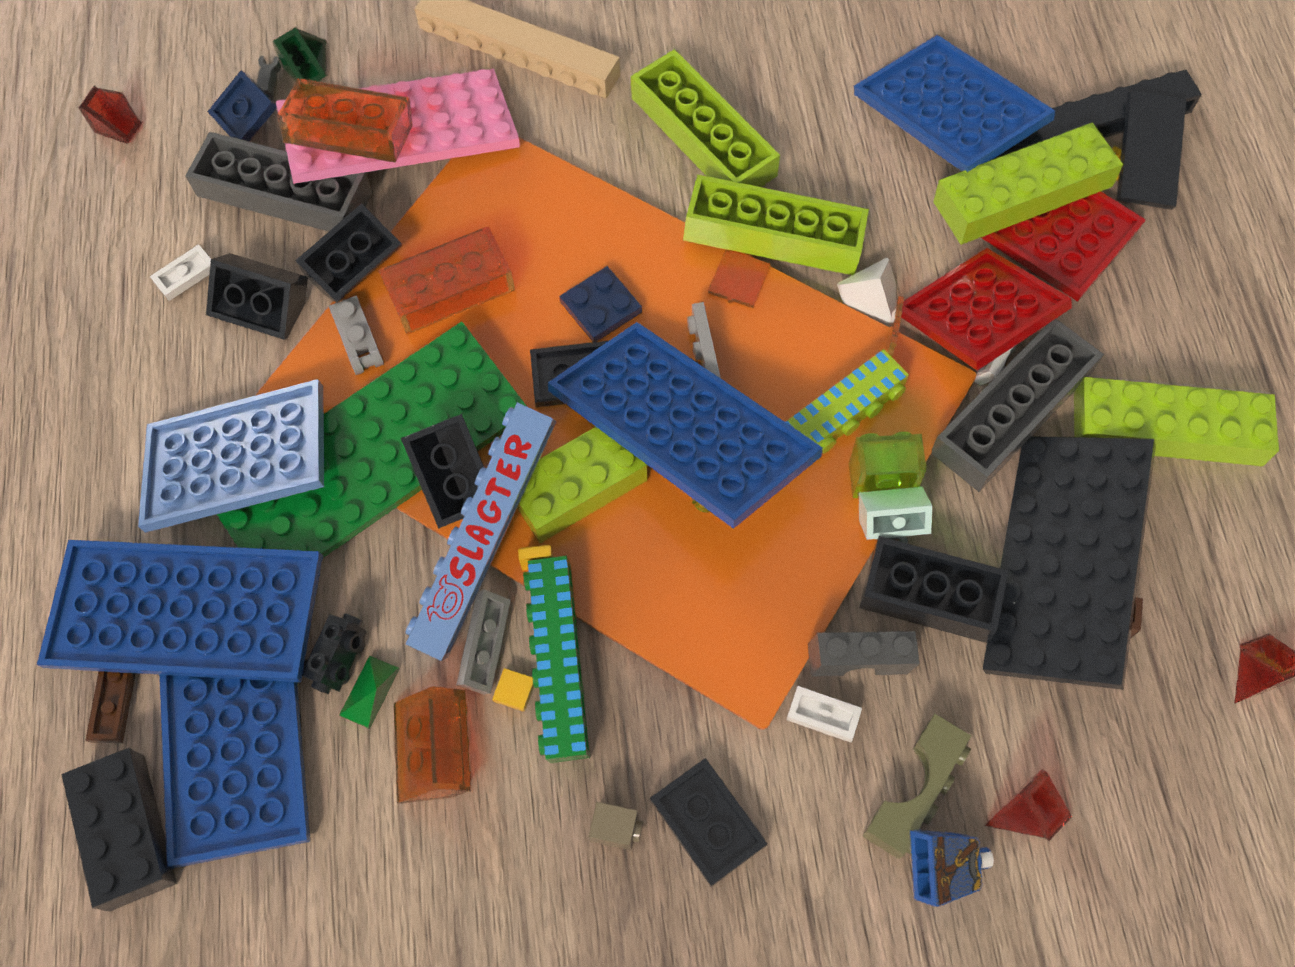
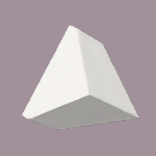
[837,258,896,330]

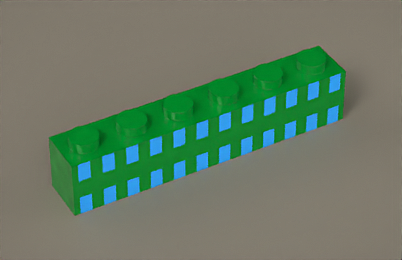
[523,556,590,763]

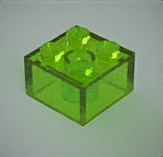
[849,432,927,498]

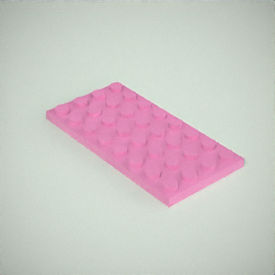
[276,69,520,184]

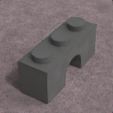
[808,631,920,676]

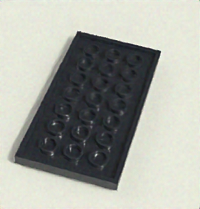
[983,436,1156,690]

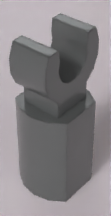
[256,56,281,100]

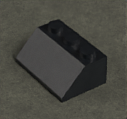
[295,203,402,303]
[206,253,308,340]
[401,414,484,529]

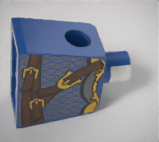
[910,830,994,907]

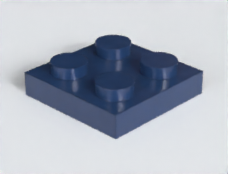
[207,70,277,141]
[559,266,642,342]

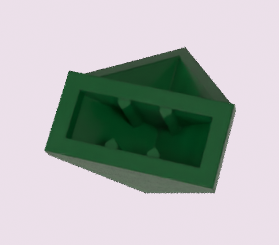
[272,27,327,90]

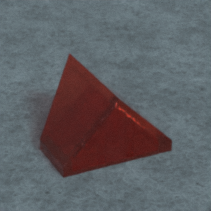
[78,85,143,144]
[1234,634,1295,704]
[984,769,1072,841]

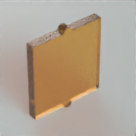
[708,250,771,308]
[885,296,904,357]

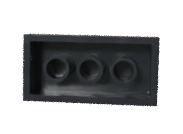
[859,536,1009,643]
[61,747,177,912]

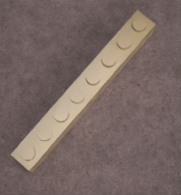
[415,0,620,99]

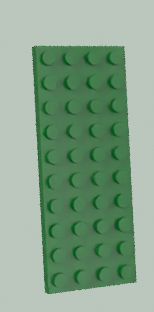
[217,321,526,558]

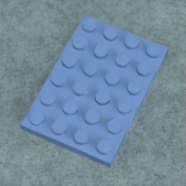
[138,379,324,533]

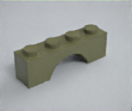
[863,714,971,859]

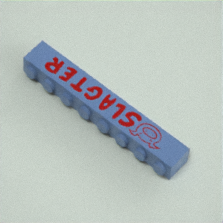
[405,402,557,661]

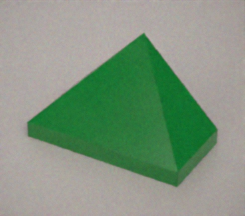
[339,655,399,729]

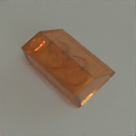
[394,686,472,803]

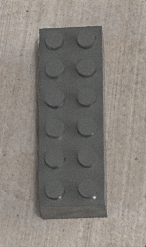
[185,132,372,232]
[931,319,1104,492]

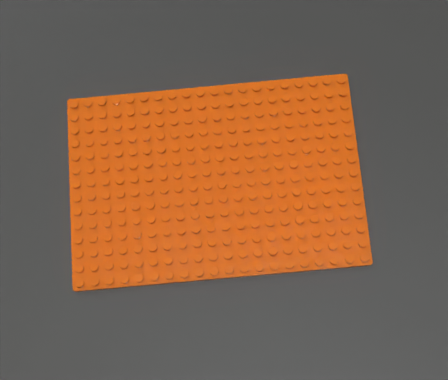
[255,137,976,730]

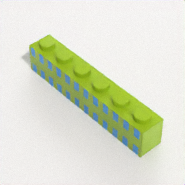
[786,349,909,454]

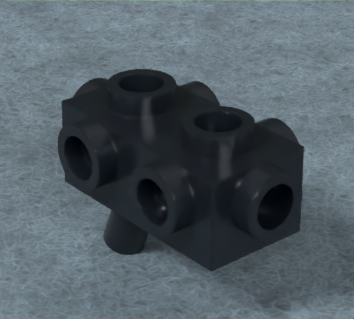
[302,613,367,695]

